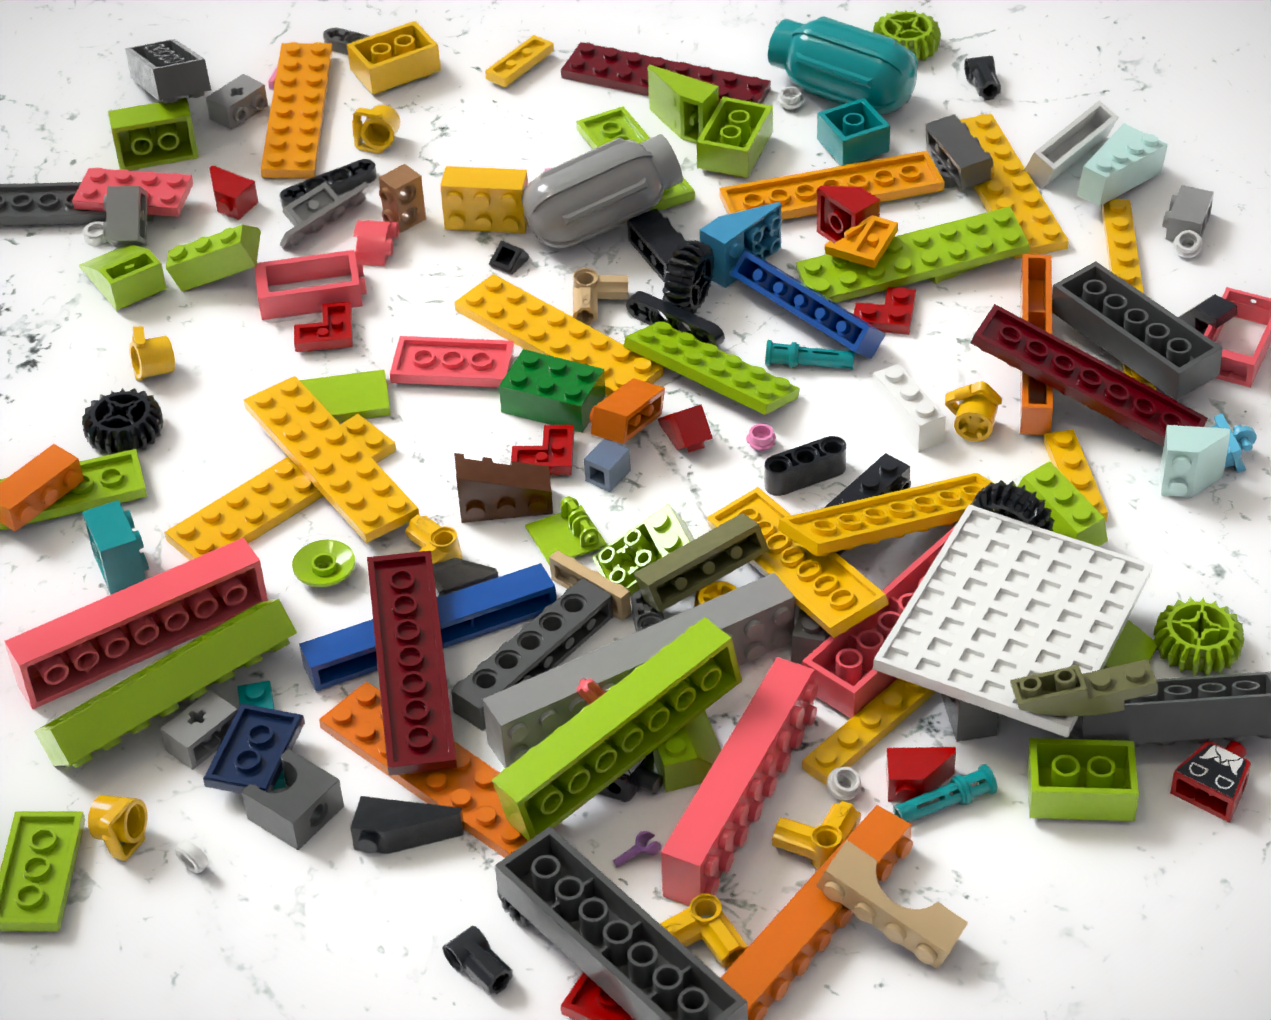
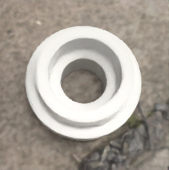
[778,86,804,110]
[1174,230,1203,258]
[827,766,861,801]

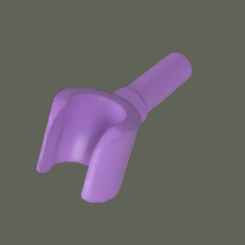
[612,831,662,868]

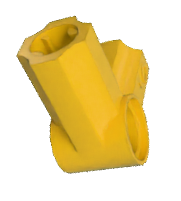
[405,514,463,573]
[772,801,861,869]
[660,894,748,967]

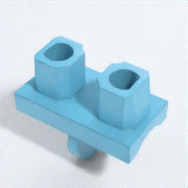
[1210,413,1257,473]

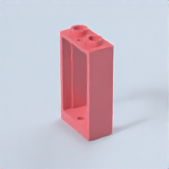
[254,250,367,320]
[1204,287,1271,388]

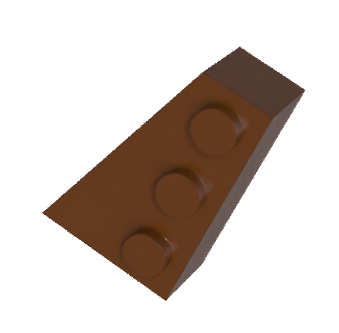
[454,453,553,523]

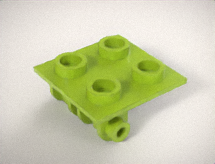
[525,496,607,566]

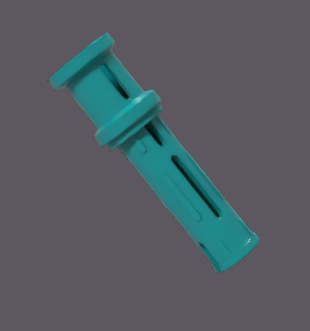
[765,339,855,370]
[893,764,998,822]

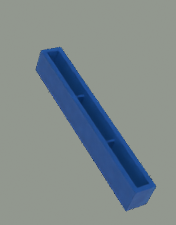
[299,563,557,691]

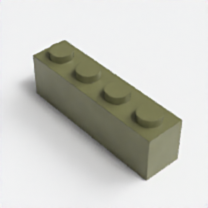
[633,513,769,612]

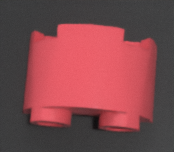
[353,220,399,266]

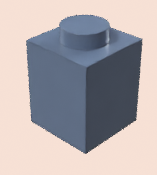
[584,438,631,492]

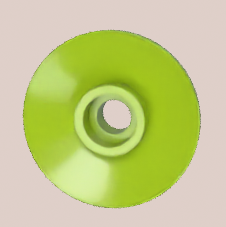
[292,539,355,587]

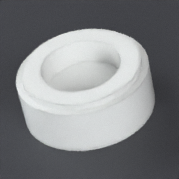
[82,221,107,246]
[175,839,209,873]

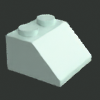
[1160,425,1230,497]

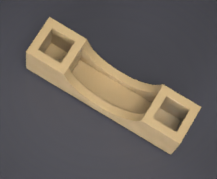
[816,840,969,969]

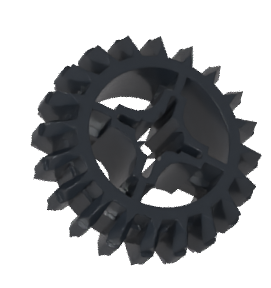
[662,240,715,314]
[82,388,164,455]
[971,480,1055,532]

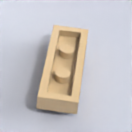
[549,550,631,621]

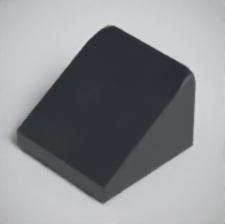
[488,240,530,275]

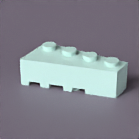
[1077,123,1168,206]

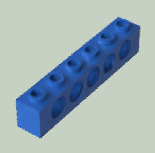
[730,250,886,359]

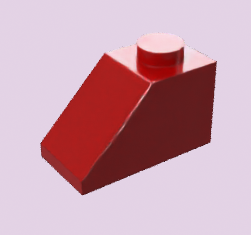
[209,165,259,220]
[658,404,713,453]
[886,747,956,802]

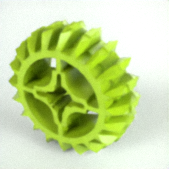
[873,9,941,61]
[1153,597,1245,676]

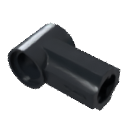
[964,55,1001,101]
[442,925,513,994]

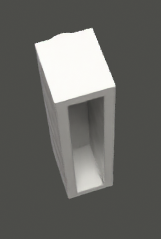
[1023,100,1119,189]

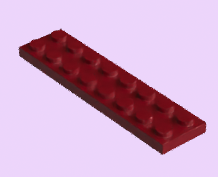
[560,42,771,104]
[970,304,1208,447]
[367,550,457,775]

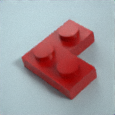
[854,287,916,335]
[294,301,353,352]
[511,425,574,475]

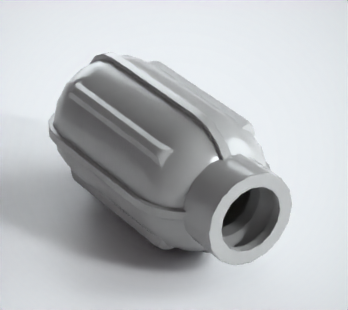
[521,134,683,249]

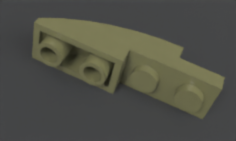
[1010,659,1158,716]

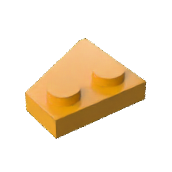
[824,215,898,268]

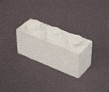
[872,363,946,453]

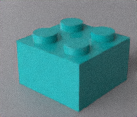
[817,98,890,166]
[82,500,149,595]

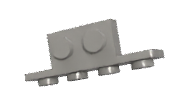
[279,182,369,249]

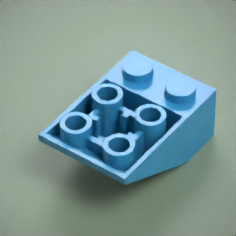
[699,202,782,288]

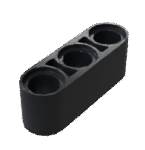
[764,436,847,496]

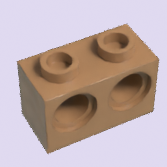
[378,164,426,233]

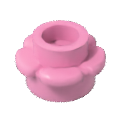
[746,424,776,451]

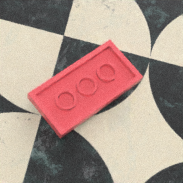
[72,168,194,217]
[390,336,514,388]

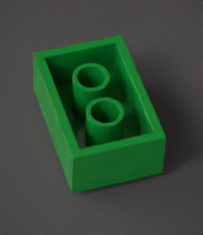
[499,349,606,433]

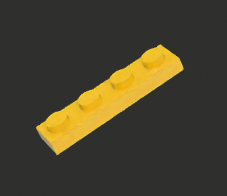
[1043,429,1108,522]

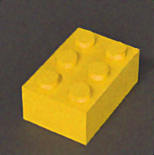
[347,21,441,95]
[440,166,528,234]

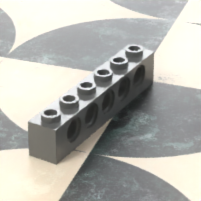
[451,578,613,731]

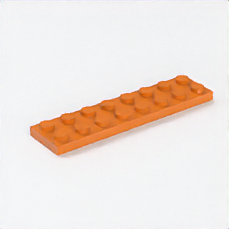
[319,681,528,858]

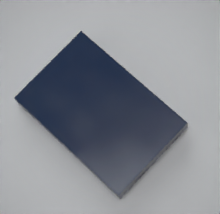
[203,703,305,794]

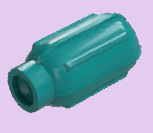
[767,16,919,114]

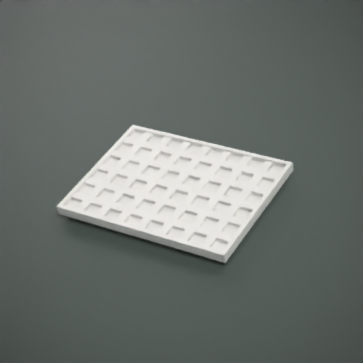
[872,505,1153,738]

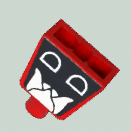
[1170,741,1251,823]

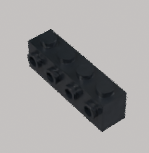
[824,453,911,555]

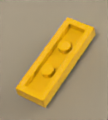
[485,35,554,87]

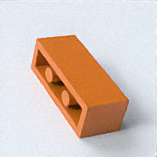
[589,378,665,444]
[0,444,84,532]

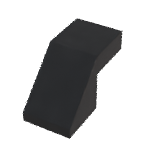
[1178,294,1237,332]

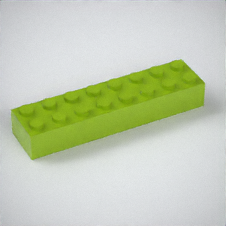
[34,598,297,768]
[492,617,742,841]

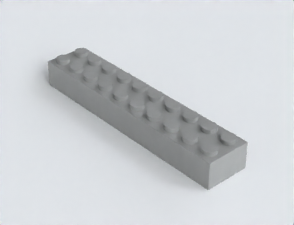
[482,573,795,768]

